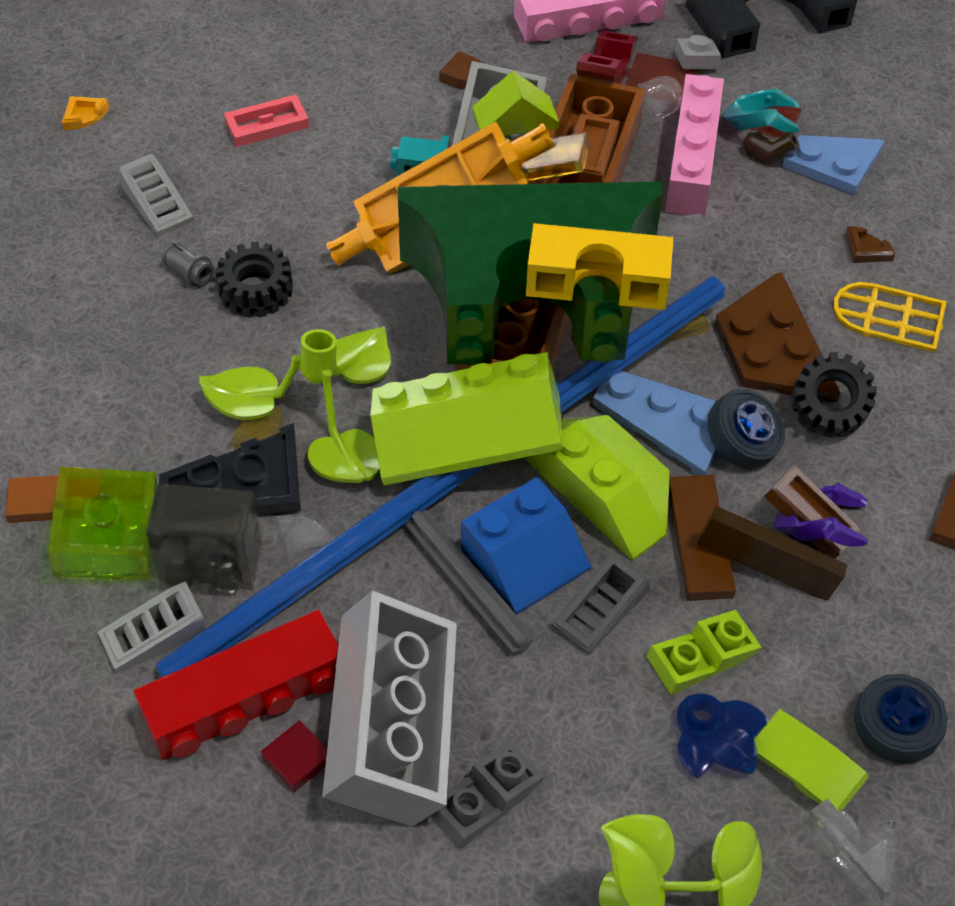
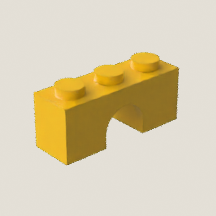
[526,223,673,310]

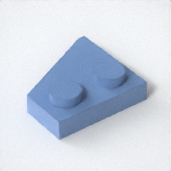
[782,135,885,195]

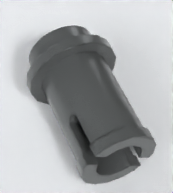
[161,241,214,286]

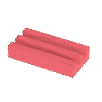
[224,94,309,147]

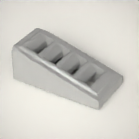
[118,154,194,237]
[98,581,206,674]

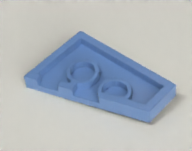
[593,370,716,475]

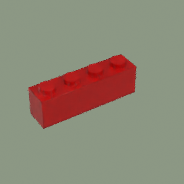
[133,609,338,760]

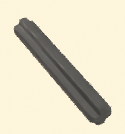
[406,510,534,655]

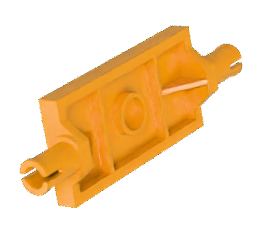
[326,122,556,274]

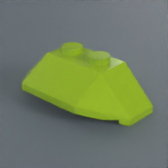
[524,415,670,561]

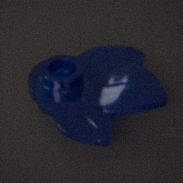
[676,693,769,778]

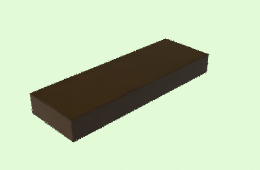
[697,506,848,601]

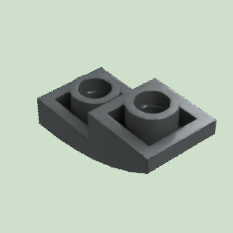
[430,741,544,849]

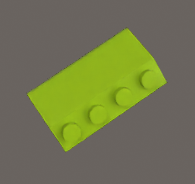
[370,352,563,485]

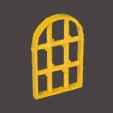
[833,282,947,353]

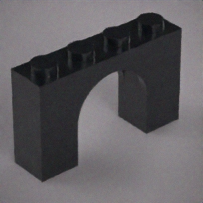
[685,0,857,59]

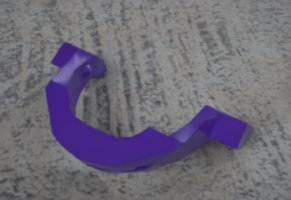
[774,482,868,547]

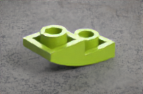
[646,610,762,695]
[748,709,869,816]

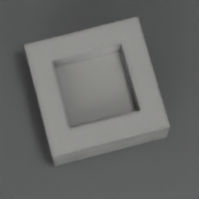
[675,35,721,69]

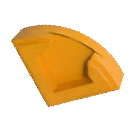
[62,96,109,130]

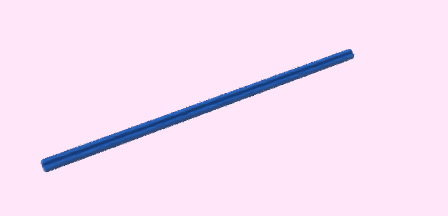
[155,276,726,678]

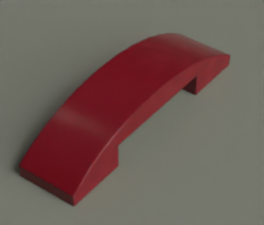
[576,30,638,84]

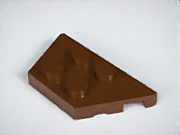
[715,272,841,402]

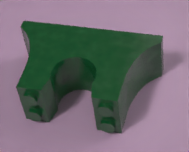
[398,181,663,365]

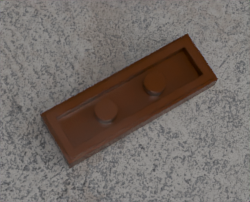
[669,475,736,601]

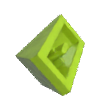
[473,71,559,136]

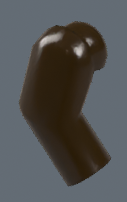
[743,130,800,164]

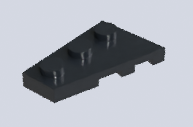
[159,423,301,523]

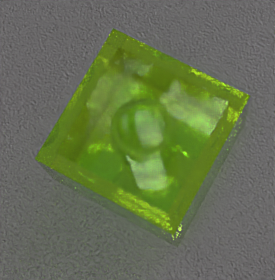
[48,466,158,580]

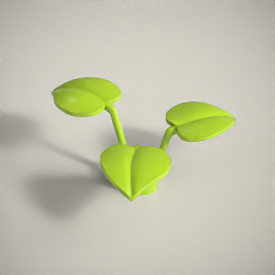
[199,326,391,483]
[599,814,762,906]

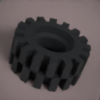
[215,242,293,318]
[792,352,877,437]

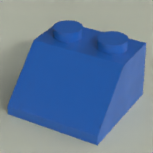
[461,477,591,615]

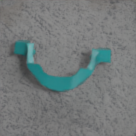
[723,88,801,133]

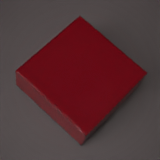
[260,720,327,793]

